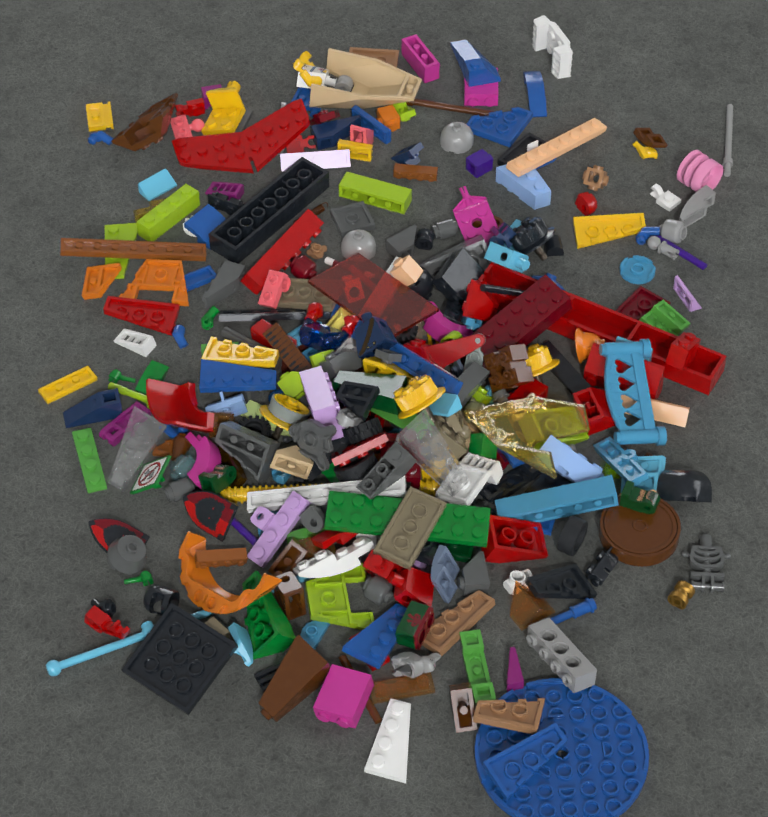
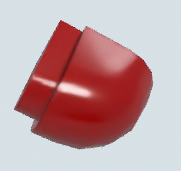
[575,192,597,216]

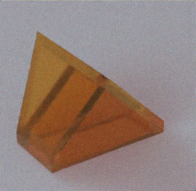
[510,581,556,631]

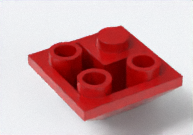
[462,279,499,321]

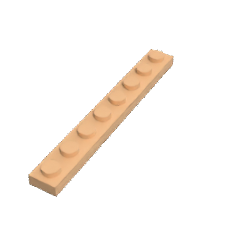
[506,118,607,177]

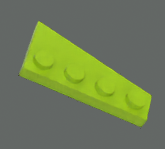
[104,223,138,279]

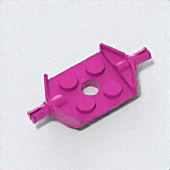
[453,186,498,248]

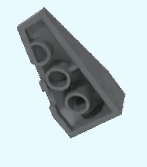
[418,235,492,279]

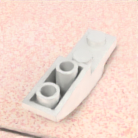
[292,537,375,578]

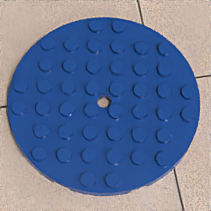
[474,678,649,817]

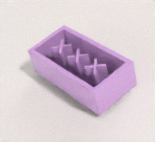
[299,366,345,440]

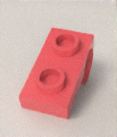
[258,270,291,309]

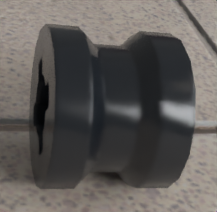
[415,228,435,250]

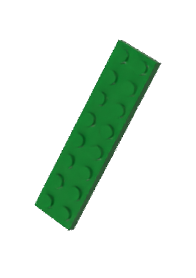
[324,491,491,547]

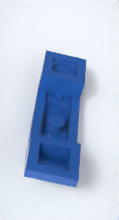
[523,71,547,117]

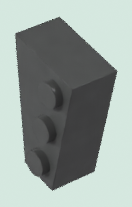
[215,421,280,481]

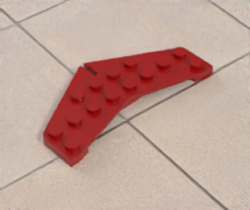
[172,98,310,174]

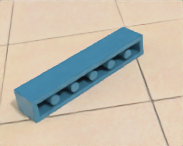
[495,475,619,522]

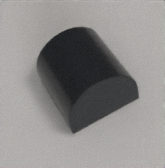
[543,235,564,257]

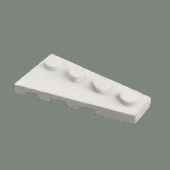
[364,698,411,783]

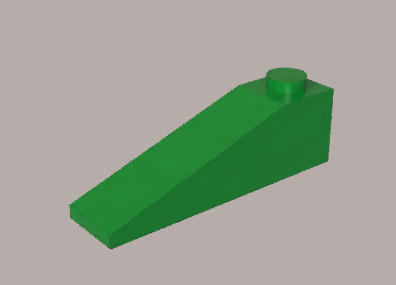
[242,571,295,660]

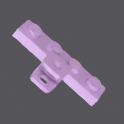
[247,491,311,568]

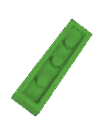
[72,428,107,493]

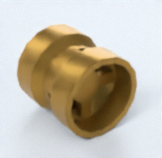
[667,580,695,610]

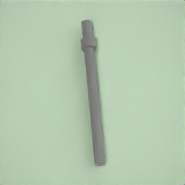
[722,104,733,177]

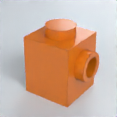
[376,104,400,132]

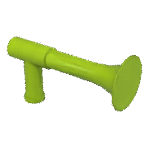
[108,382,150,410]

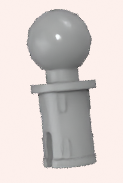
[647,236,680,260]

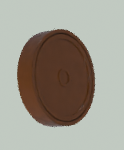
[599,496,681,567]

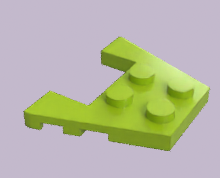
[305,563,374,630]

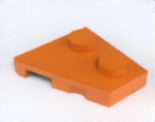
[82,263,122,300]

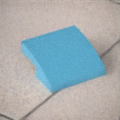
[621,455,666,493]

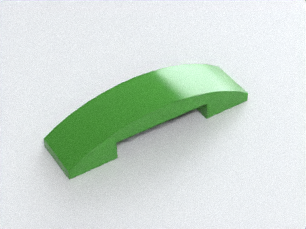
[459,629,496,705]

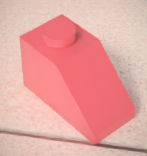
[350,125,374,155]

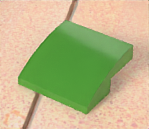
[639,299,691,336]

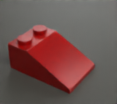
[481,515,548,563]

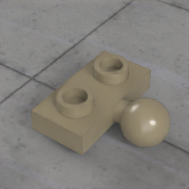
[445,410,471,440]

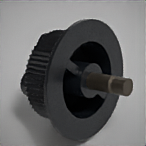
[510,216,556,261]

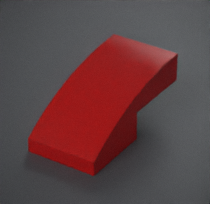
[311,530,358,550]

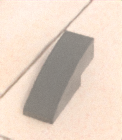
[679,185,716,227]

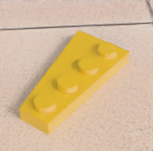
[201,336,279,368]

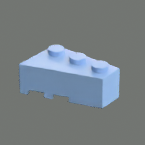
[496,164,551,210]
[537,435,604,483]

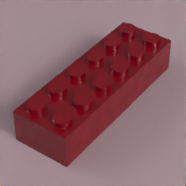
[465,274,572,377]

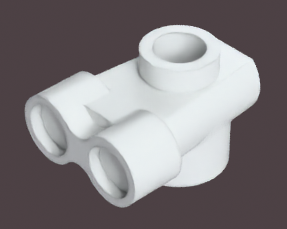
[503,569,532,595]

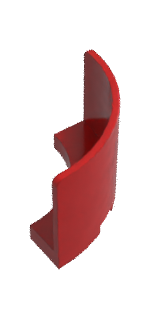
[146,378,214,433]

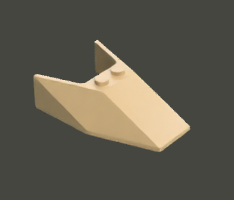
[309,48,422,109]

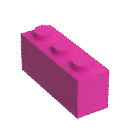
[402,34,440,83]

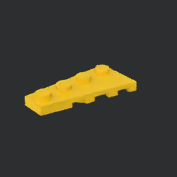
[573,213,646,249]

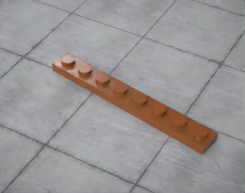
[60,238,206,261]

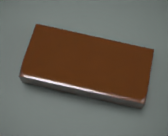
[268,537,308,575]

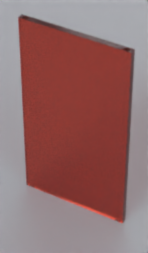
[308,253,439,337]

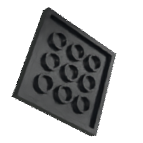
[121,603,238,715]

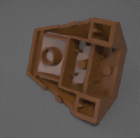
[111,92,178,151]

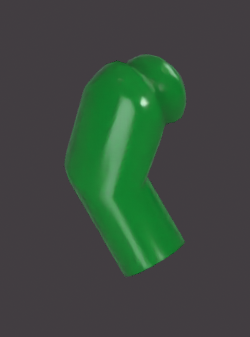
[201,306,220,330]

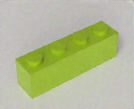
[339,172,412,214]
[137,184,200,242]

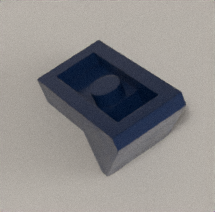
[391,142,424,165]

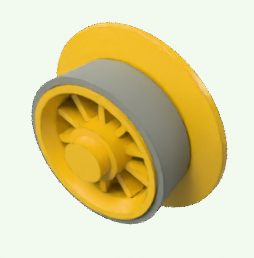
[259,394,311,441]

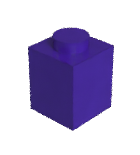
[466,149,493,178]

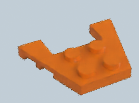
[119,259,189,307]

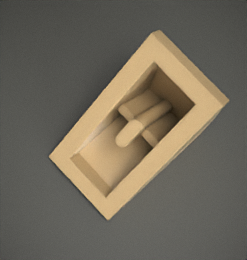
[270,445,314,480]

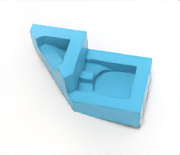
[228,622,253,667]

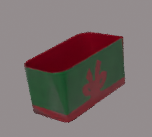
[396,600,435,650]

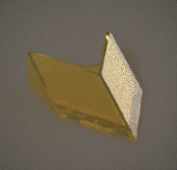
[464,396,590,479]

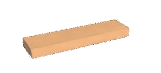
[621,395,690,427]

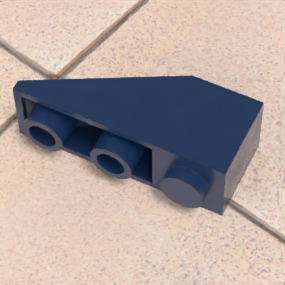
[311,115,361,150]
[63,388,122,428]

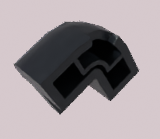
[657,469,712,503]

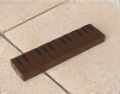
[263,323,313,372]

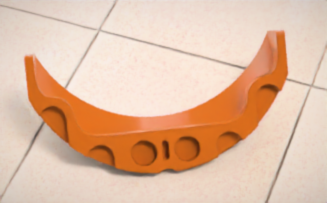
[179,531,282,614]

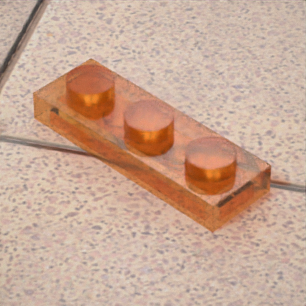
[370,672,435,704]

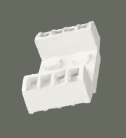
[532,15,573,79]
[435,452,503,506]

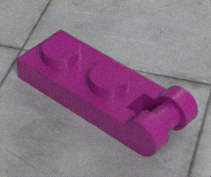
[99,401,151,447]

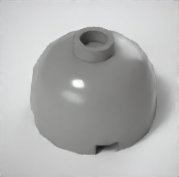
[440,122,474,154]
[341,229,377,263]

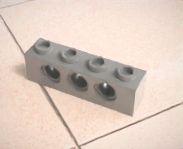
[526,618,597,693]

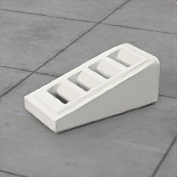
[114,328,157,357]

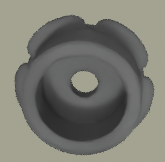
[492,389,510,405]

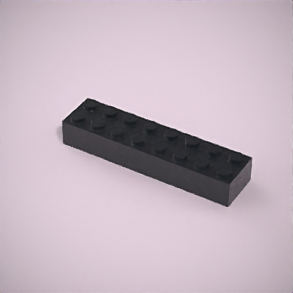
[209,157,329,264]

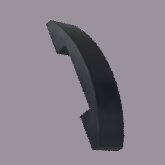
[478,453,547,503]

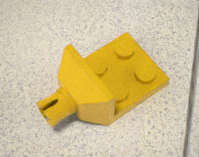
[201,81,246,135]

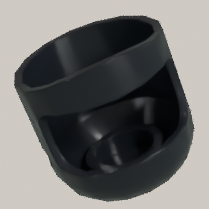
[143,584,180,616]

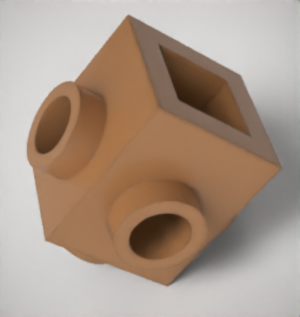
[582,165,609,191]

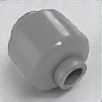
[660,219,687,243]

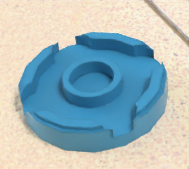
[619,255,656,284]

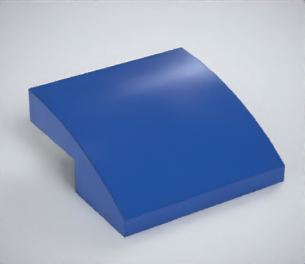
[184,204,226,250]

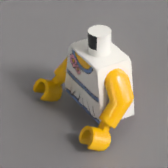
[293,51,337,89]

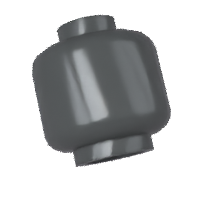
[362,575,394,605]

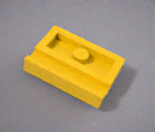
[86,102,114,132]

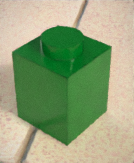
[469,433,498,460]

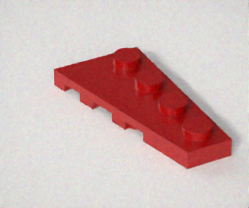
[103,296,180,336]

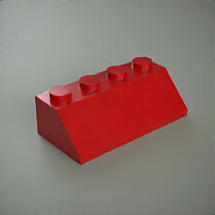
[583,343,665,400]

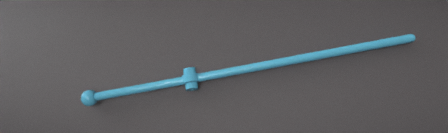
[46,576,313,676]

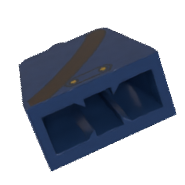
[354,312,397,359]

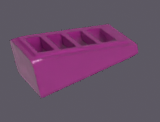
[205,181,244,201]
[506,647,524,692]

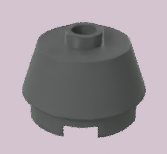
[107,535,147,575]

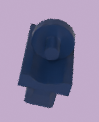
[488,222,516,248]

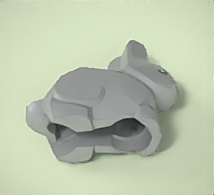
[391,652,441,678]

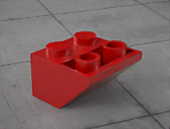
[572,387,616,436]

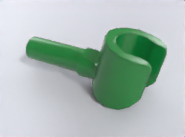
[108,369,136,383]
[124,571,154,586]

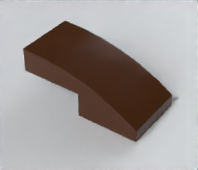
[633,128,668,148]

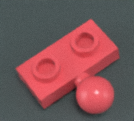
[170,114,205,139]

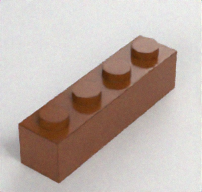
[393,163,438,182]
[194,548,248,569]

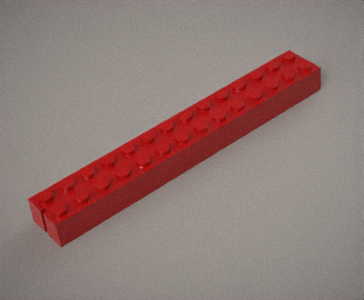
[478,262,727,396]

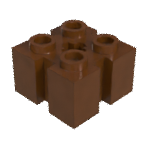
[483,344,534,393]

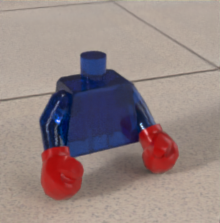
[299,302,360,351]

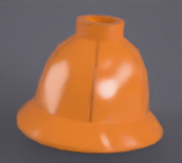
[575,328,605,364]

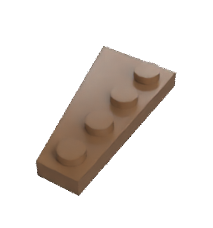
[422,590,495,657]

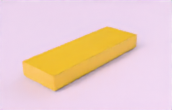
[38,366,97,404]

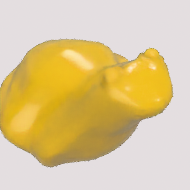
[632,141,658,159]

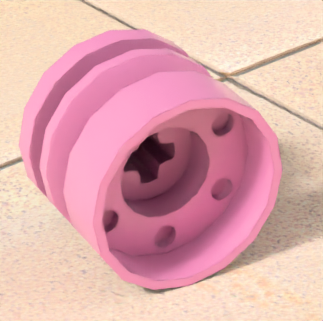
[677,150,724,192]

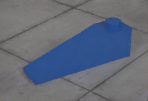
[450,40,501,87]

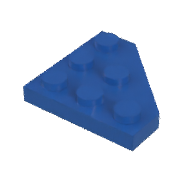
[467,107,533,148]

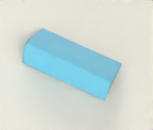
[138,169,177,201]
[429,393,462,417]

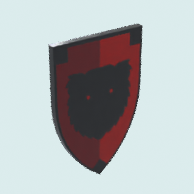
[183,491,239,542]
[88,518,150,553]

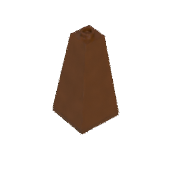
[259,635,330,722]

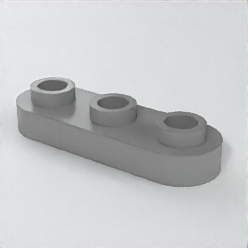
[336,408,368,428]

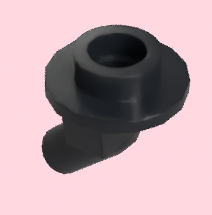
[91,598,116,619]

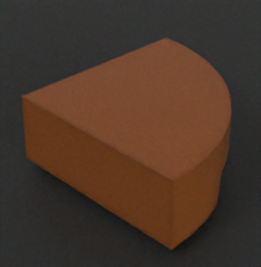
[152,439,174,457]

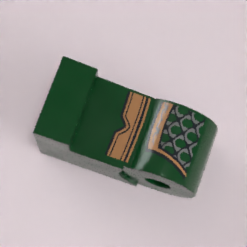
[198,464,237,494]
[619,480,660,514]

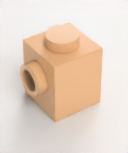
[390,255,423,288]

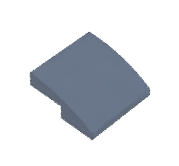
[431,545,460,604]

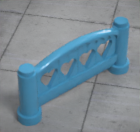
[599,339,667,446]

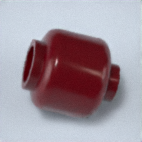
[290,255,317,280]

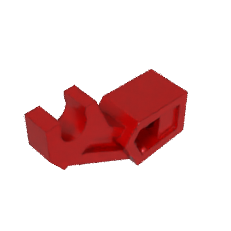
[84,605,130,639]

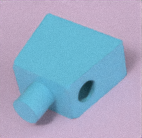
[484,241,530,273]

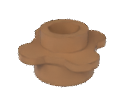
[306,243,327,259]

